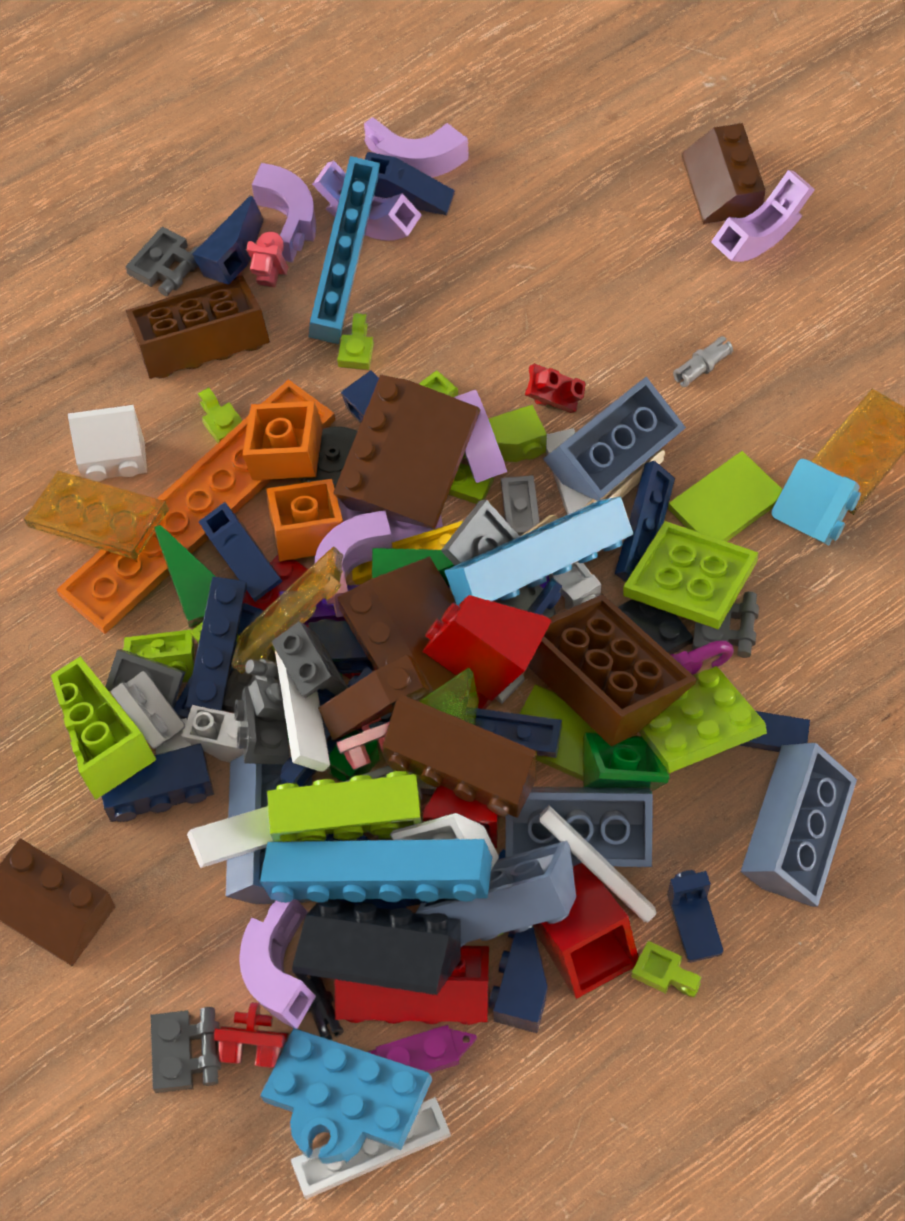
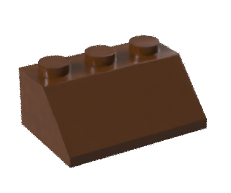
[682,123,766,224]
[0,838,116,966]

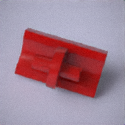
[525,363,586,413]
[214,1002,289,1068]

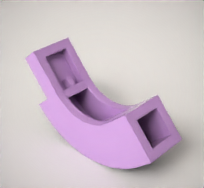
[364,117,468,177]
[313,161,422,240]
[252,163,316,262]
[711,170,815,262]
[454,389,507,483]
[314,511,392,617]
[240,899,316,1029]

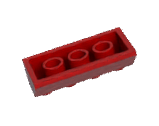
[335,946,489,1025]

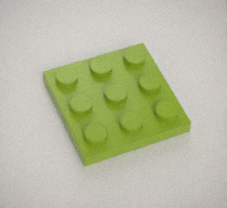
[623,521,759,629]
[639,666,767,773]

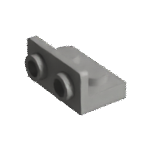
[110,672,185,749]

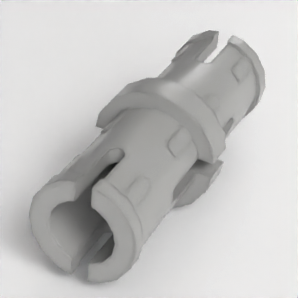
[673,336,733,387]

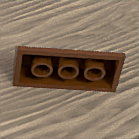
[382,694,537,818]

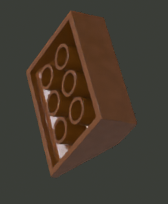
[125,275,270,379]
[333,375,481,529]
[337,556,475,710]
[528,594,697,747]

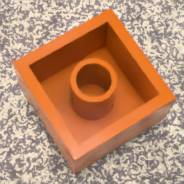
[243,401,323,480]
[266,479,343,561]

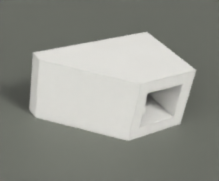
[182,705,244,762]

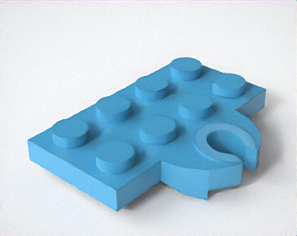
[260,1028,432,1164]

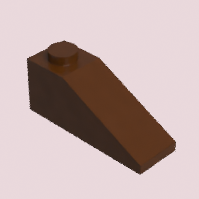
[318,654,431,741]

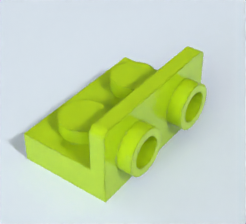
[123,629,194,682]

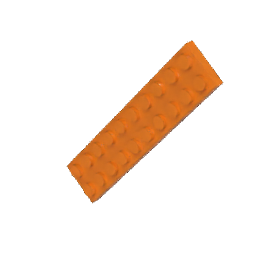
[56,379,336,634]

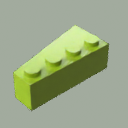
[51,656,156,800]
[267,771,422,842]

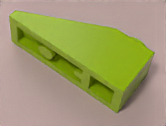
[463,404,547,462]

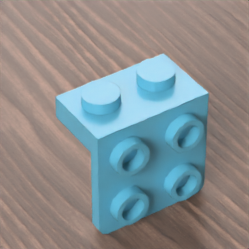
[771,459,861,546]

